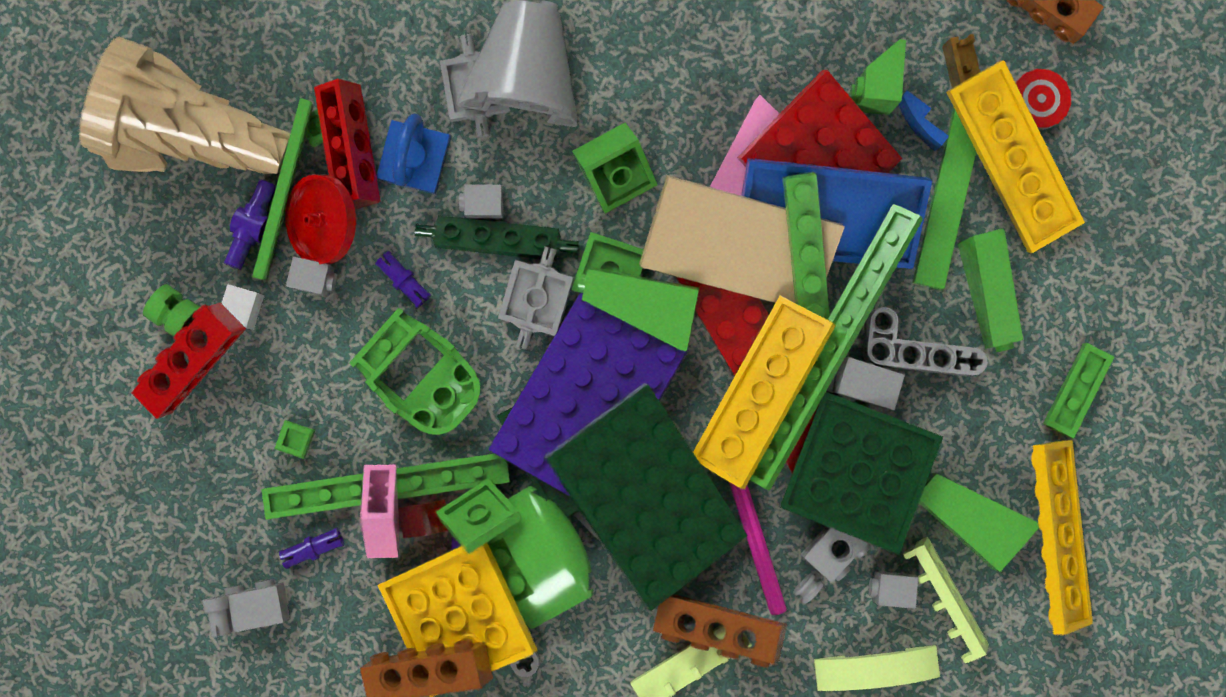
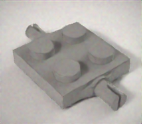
[440,34,510,138]
[498,246,575,350]

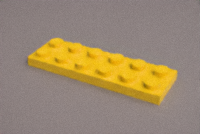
[946,60,1085,253]
[693,296,836,489]
[1031,440,1093,635]

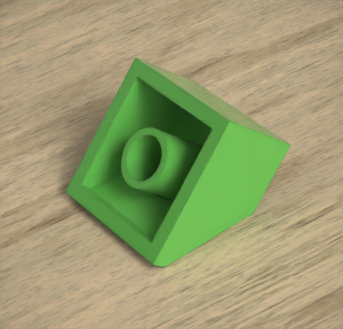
[849,39,906,115]
[572,123,658,214]

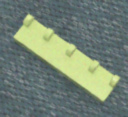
[903,537,989,663]
[630,625,752,697]

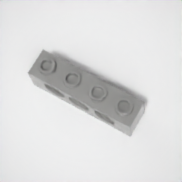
[800,526,871,583]

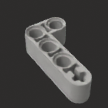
[862,307,988,376]

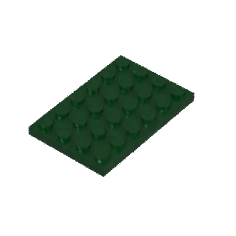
[544,383,747,611]

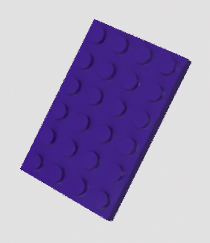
[488,293,688,497]

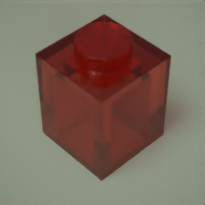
[398,499,448,538]

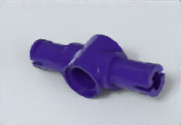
[224,179,276,270]

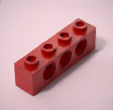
[314,78,381,209]
[131,303,246,419]

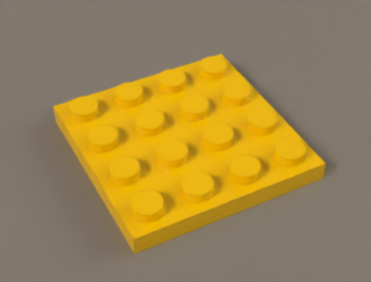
[378,543,538,697]

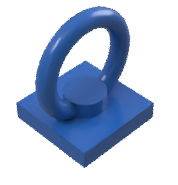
[376,113,451,194]

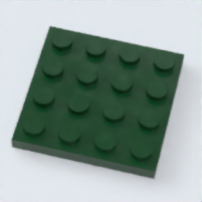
[779,392,944,555]

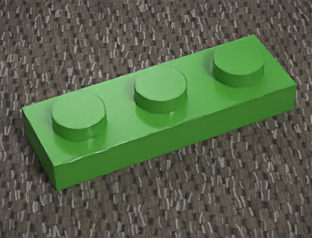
[1043,343,1114,439]

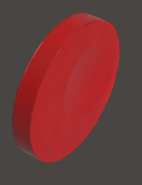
[285,175,356,264]

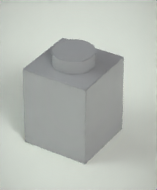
[459,184,504,219]
[286,257,337,297]
[869,571,918,609]

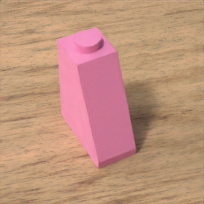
[360,465,400,558]

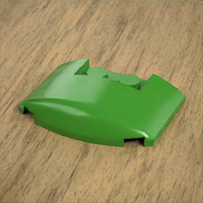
[487,486,593,630]

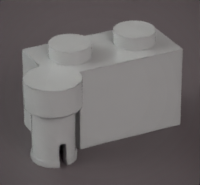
[826,357,905,413]
[202,579,290,637]

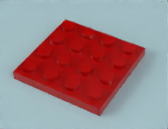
[737,70,902,173]

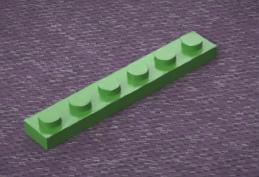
[782,172,830,320]

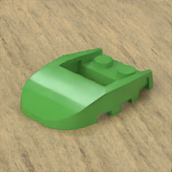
[349,308,480,435]

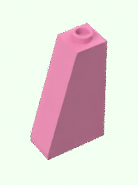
[710,95,780,196]

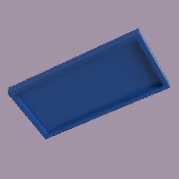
[741,158,932,269]

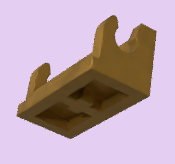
[943,34,980,88]

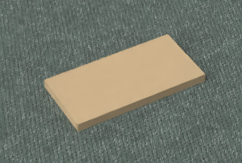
[639,175,845,303]

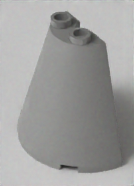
[457,0,578,127]

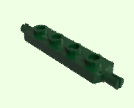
[415,215,579,261]

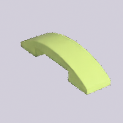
[814,645,940,691]

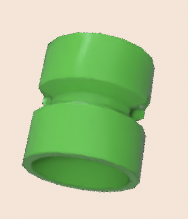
[143,284,200,337]

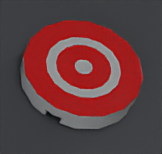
[1015,69,1071,130]

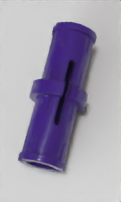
[375,251,431,308]
[279,527,344,569]

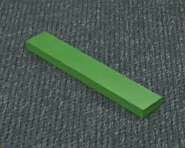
[252,98,314,280]
[912,108,976,290]

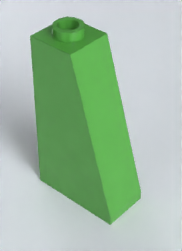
[958,228,1023,353]
[578,267,699,351]
[919,473,1039,572]

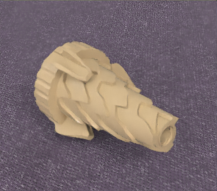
[79,37,291,174]

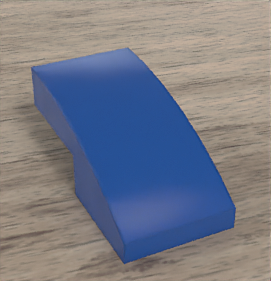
[899,90,949,151]

